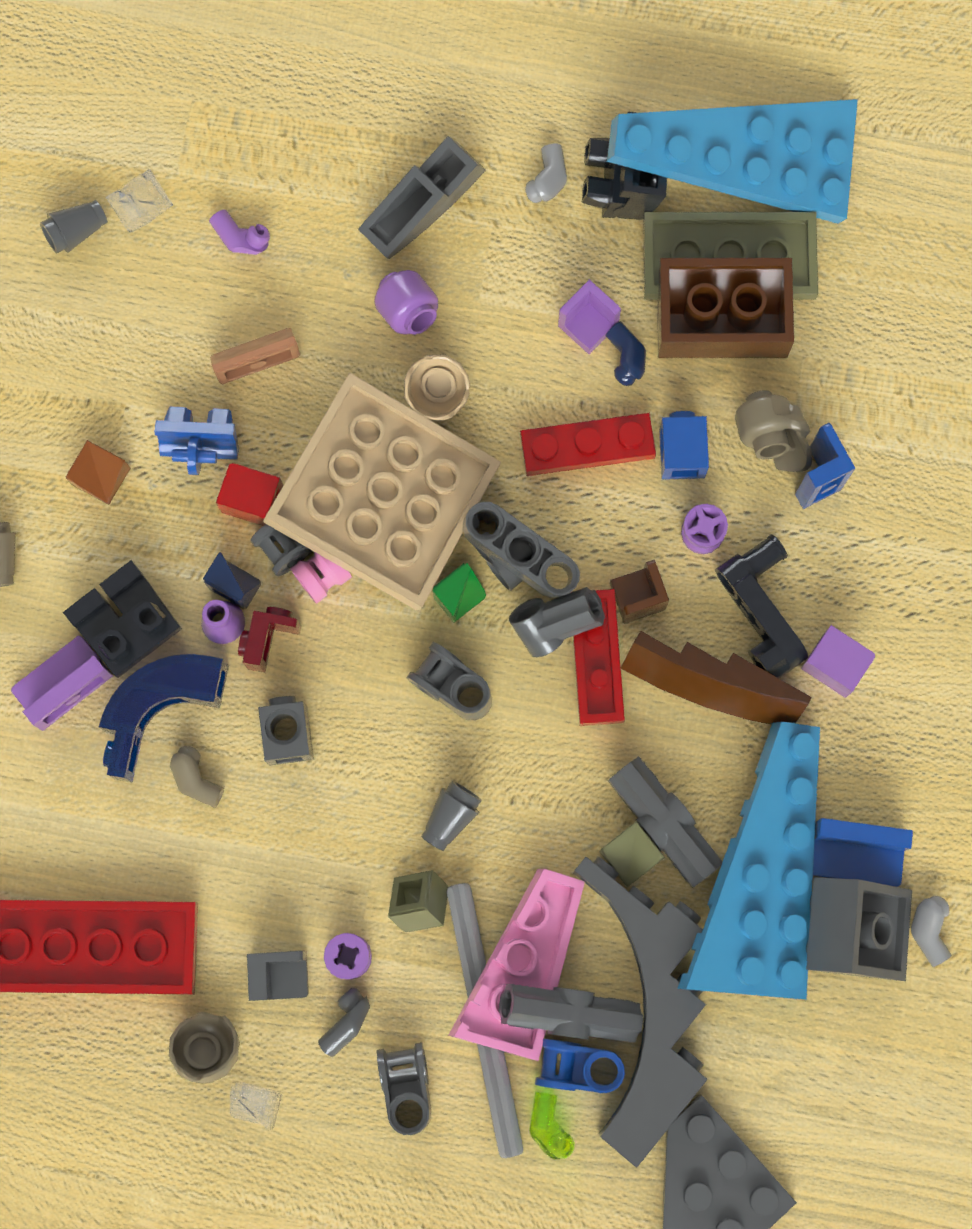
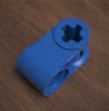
[535,1038,625,1093]

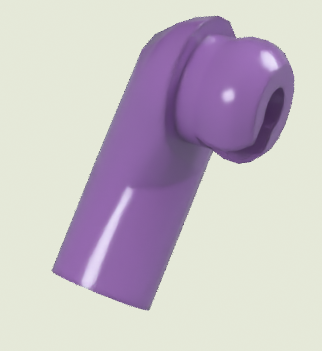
[209,210,270,255]

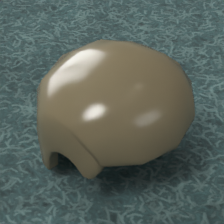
[169,1012,240,1084]

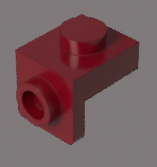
[238,607,301,673]

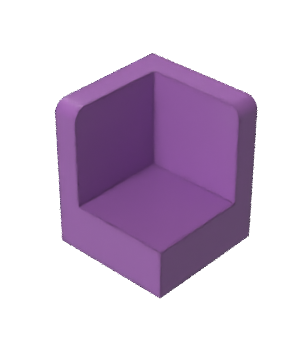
[558,279,621,354]
[801,625,875,698]

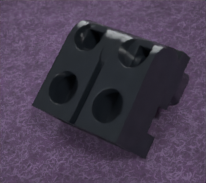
[582,111,667,220]
[62,560,182,678]

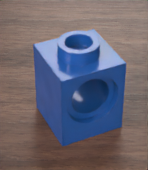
[659,411,709,480]

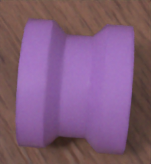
[681,504,728,554]
[324,933,372,980]

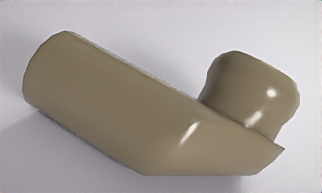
[170,746,224,808]

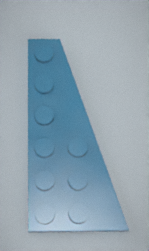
[607,99,858,224]

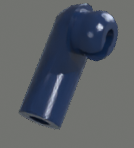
[606,321,646,386]

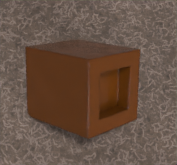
[609,560,669,624]

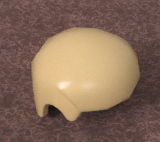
[404,354,470,421]

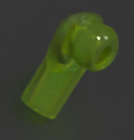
[529,1091,575,1159]

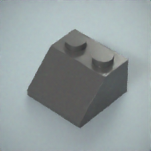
[806,877,912,981]

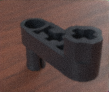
[715,534,808,678]

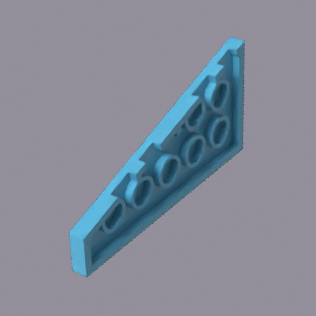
[677,722,820,1000]

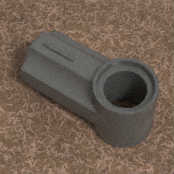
[509,587,605,658]

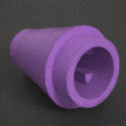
[201,600,245,644]

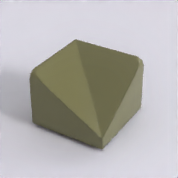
[599,822,664,887]
[388,870,448,932]

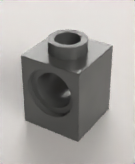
[258,696,314,766]

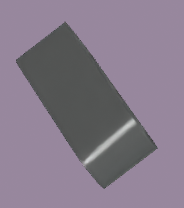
[463,502,580,599]

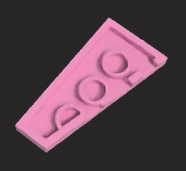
[448,869,585,1061]

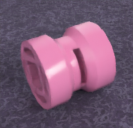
[290,552,352,604]

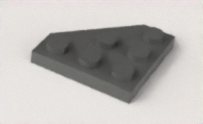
[663,1094,797,1229]

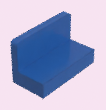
[795,423,855,509]
[813,818,913,887]

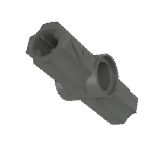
[608,756,722,888]
[499,984,643,1043]

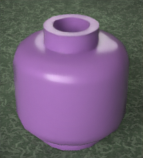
[374,270,438,335]

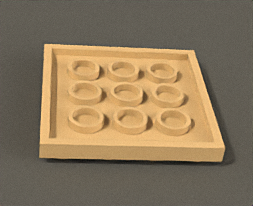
[263,373,501,611]

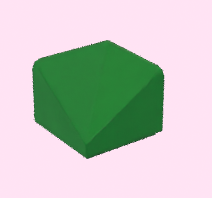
[432,563,486,623]

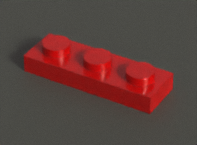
[520,412,656,476]
[570,589,625,726]

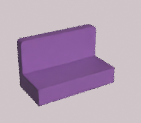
[11,636,113,731]

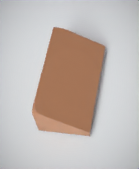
[210,328,301,385]

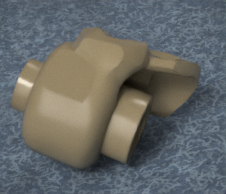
[735,390,812,472]

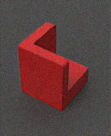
[216,463,284,526]

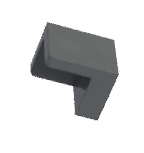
[247,951,309,1001]

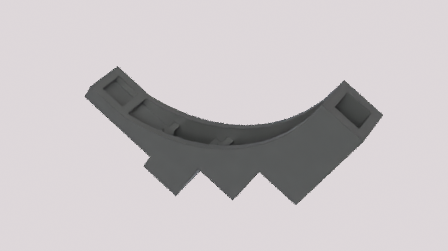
[573,857,707,1168]

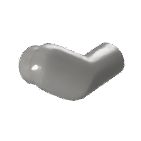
[525,143,567,203]
[911,896,952,967]

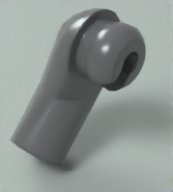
[318,988,370,1057]

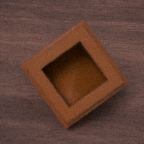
[66,440,131,505]

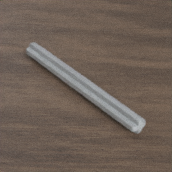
[447,883,523,1158]

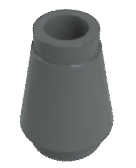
[40,200,108,254]
[421,781,482,851]

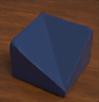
[203,552,261,609]

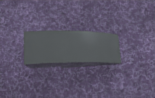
[358,136,486,259]

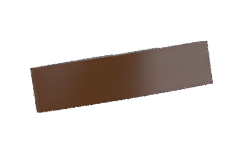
[620,631,812,725]

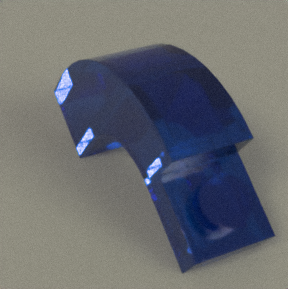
[99,654,229,783]

